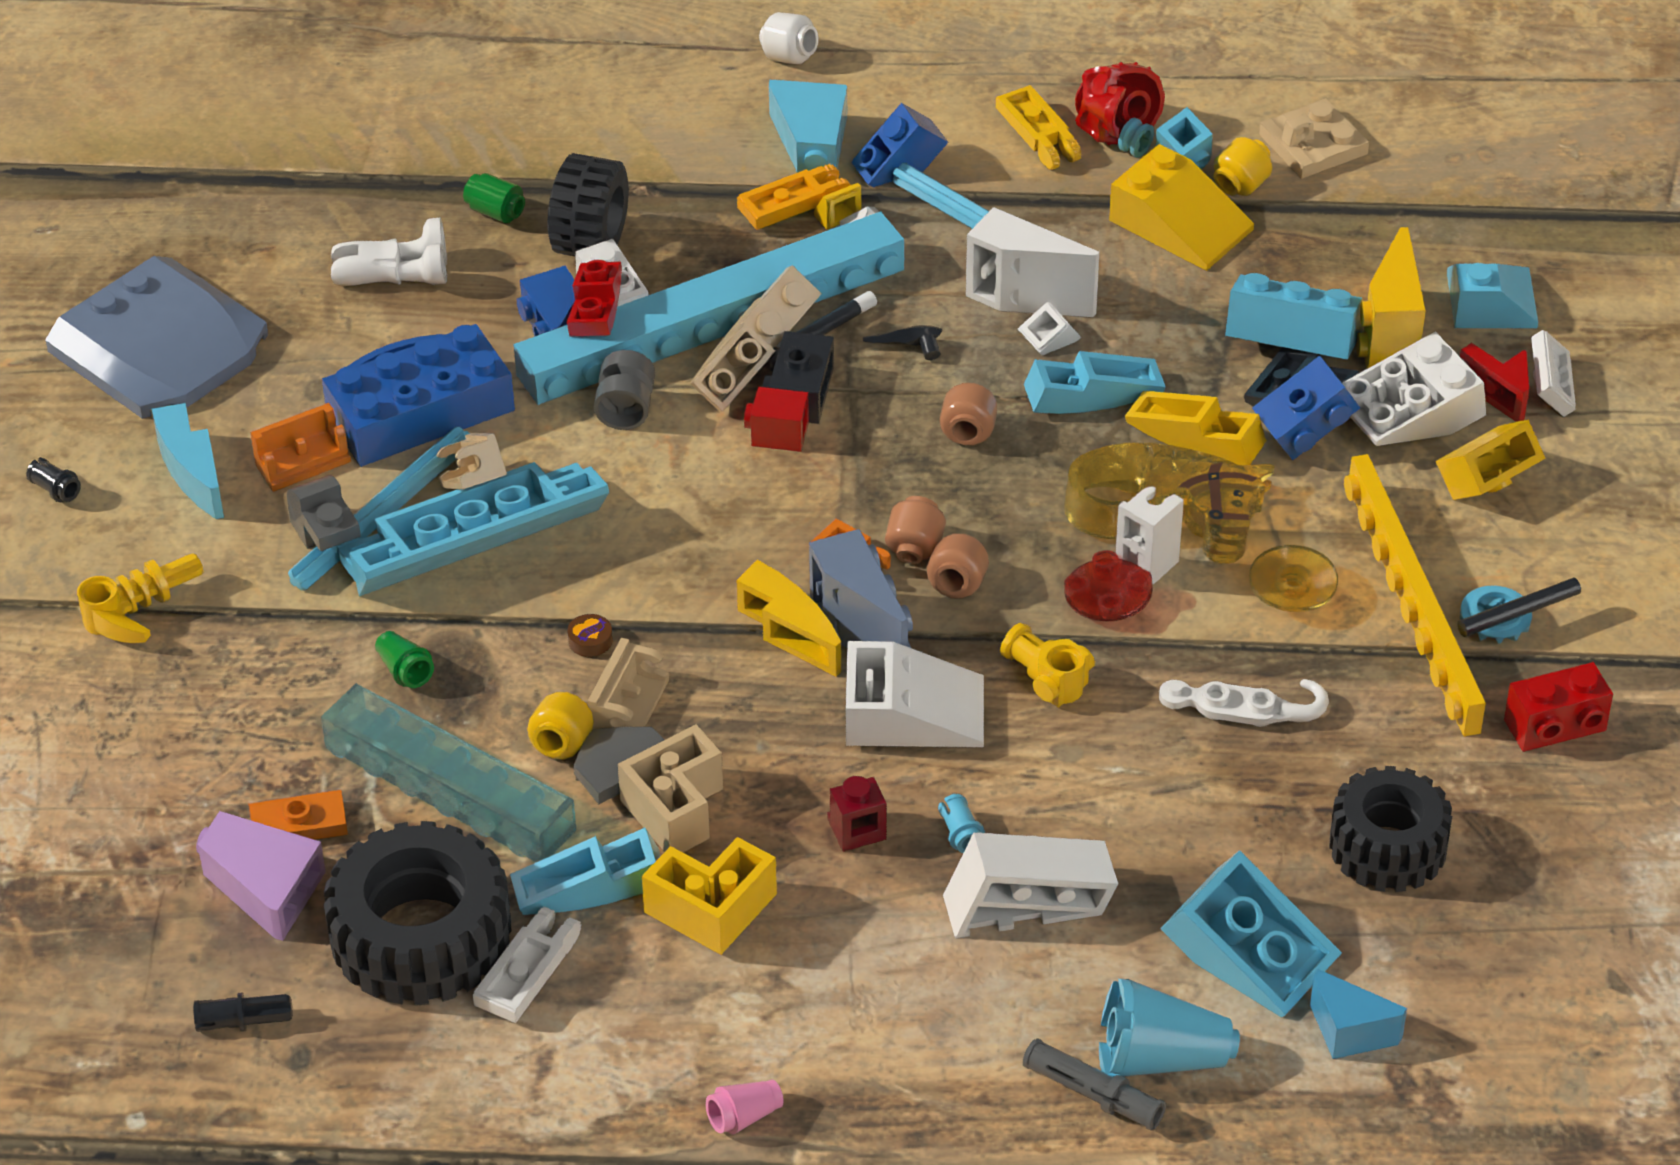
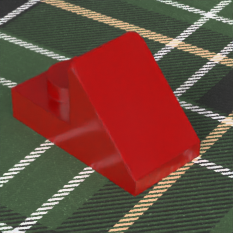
[1459,342,1529,422]

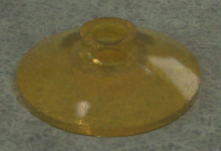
[1249,545,1338,612]

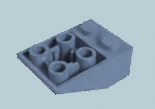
[809,529,913,649]

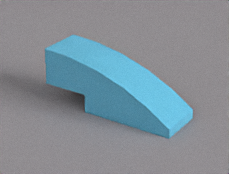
[1024,351,1166,414]
[152,403,224,519]
[510,828,661,915]

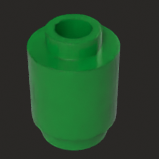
[463,173,525,223]

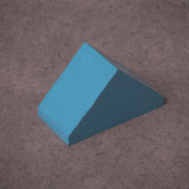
[1310,969,1407,1059]

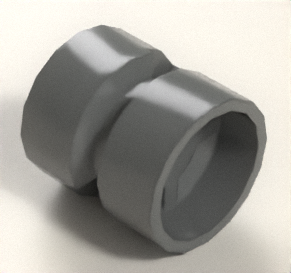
[594,350,655,430]

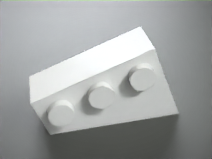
[943,832,1118,939]

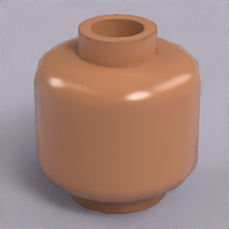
[940,383,997,446]
[885,496,946,564]
[927,534,989,599]

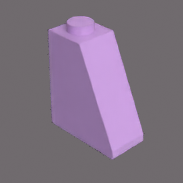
[196,811,326,941]

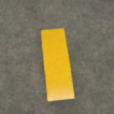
[1125,391,1267,467]
[736,559,841,677]

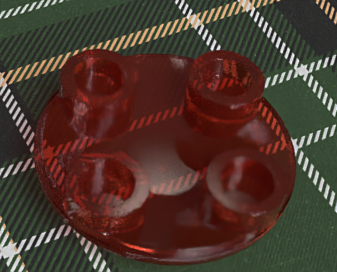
[1064,550,1153,622]

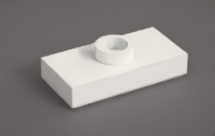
[1531,330,1576,417]

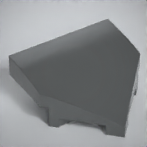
[574,727,665,805]

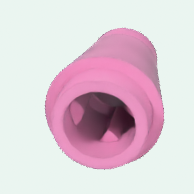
[706,1079,783,1135]

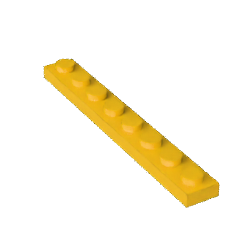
[1344,454,1486,737]

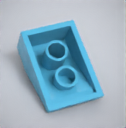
[1160,850,1342,1018]

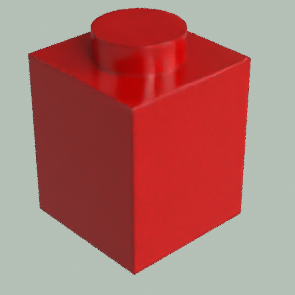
[744,387,809,452]

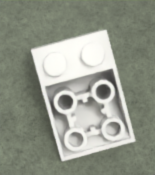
[966,207,1099,317]
[1342,331,1486,446]
[846,641,984,747]

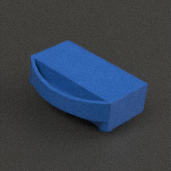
[322,324,515,467]

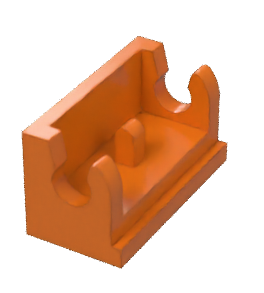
[250,403,351,492]

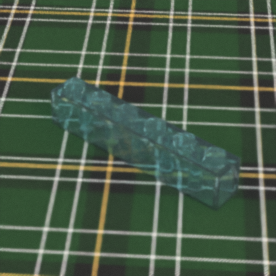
[321,683,576,862]

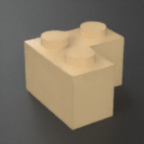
[618,724,723,852]

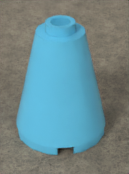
[1099,978,1240,1077]

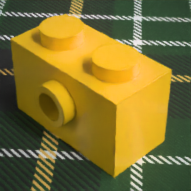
[1435,420,1546,500]

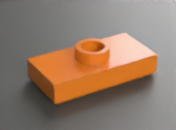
[249,790,348,840]

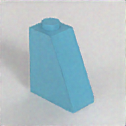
[769,79,848,173]

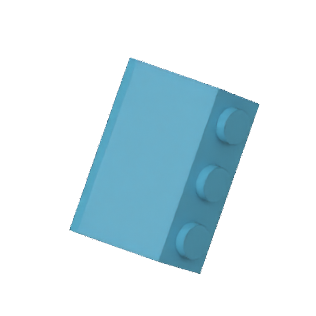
[1225,273,1364,360]

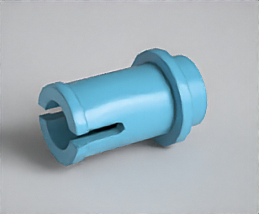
[938,794,985,853]

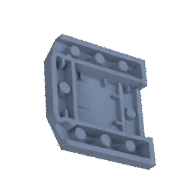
[45,256,268,419]

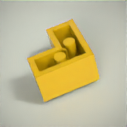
[642,837,777,955]

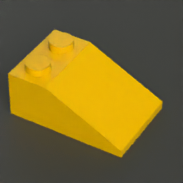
[1109,144,1254,271]
[1356,227,1426,369]

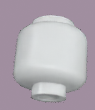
[759,12,818,64]

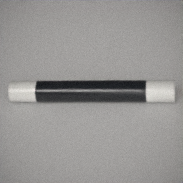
[776,291,877,347]

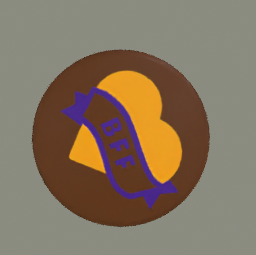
[567,614,613,657]

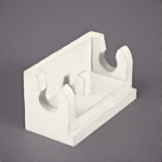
[1115,487,1184,588]

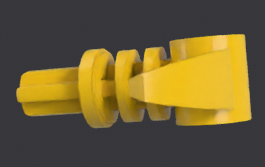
[77,553,204,643]

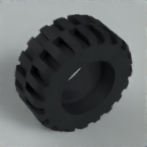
[324,821,512,1005]

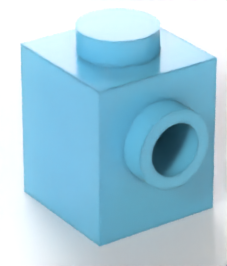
[1156,107,1213,170]

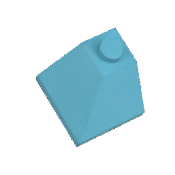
[1447,263,1538,328]

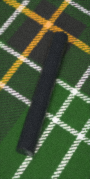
[1457,577,1581,637]

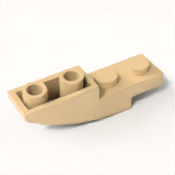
[690,265,822,412]

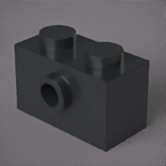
[763,331,834,424]

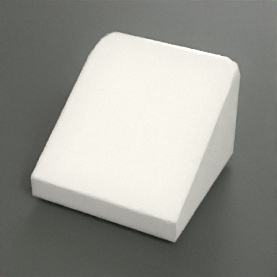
[1018,301,1081,355]

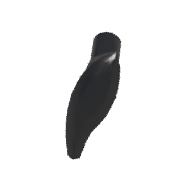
[863,325,942,361]

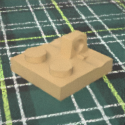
[1259,98,1369,179]

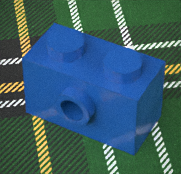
[1252,356,1361,460]

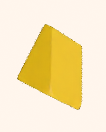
[814,183,861,230]

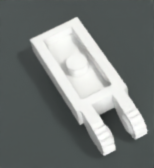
[473,907,582,1023]

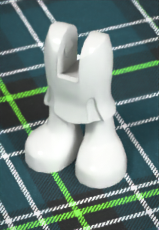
[331,218,447,286]

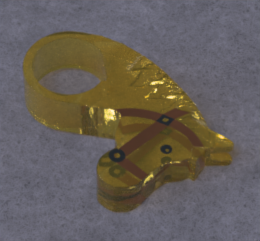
[1064,443,1275,563]

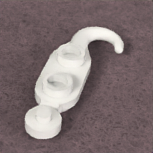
[1159,679,1329,727]

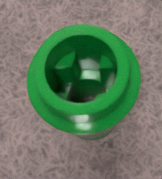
[375,631,434,688]

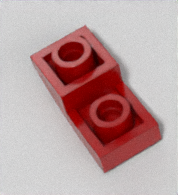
[567,260,622,337]

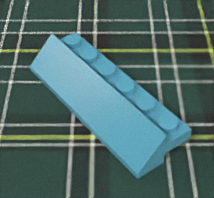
[338,462,609,597]

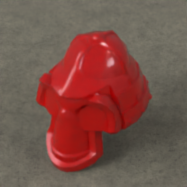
[1075,62,1165,145]

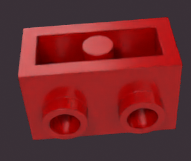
[1504,662,1614,752]

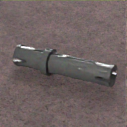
[1023,1038,1166,1131]

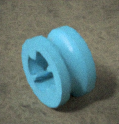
[1118,117,1154,158]

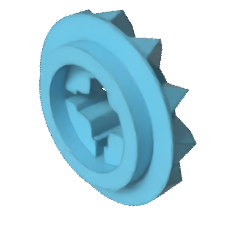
[1460,586,1532,644]

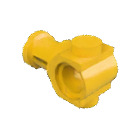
[1000,623,1095,708]

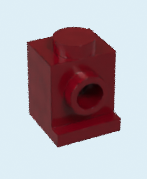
[827,776,887,852]

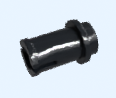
[26,457,81,502]

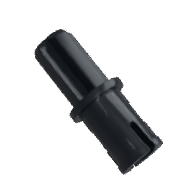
[193,992,293,1032]

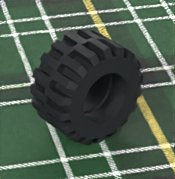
[547,153,629,257]
[1329,766,1453,892]

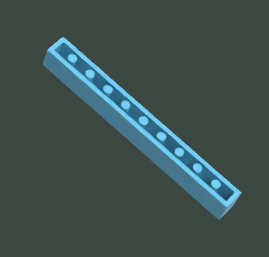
[513,211,904,405]

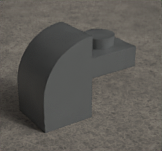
[287,475,361,552]

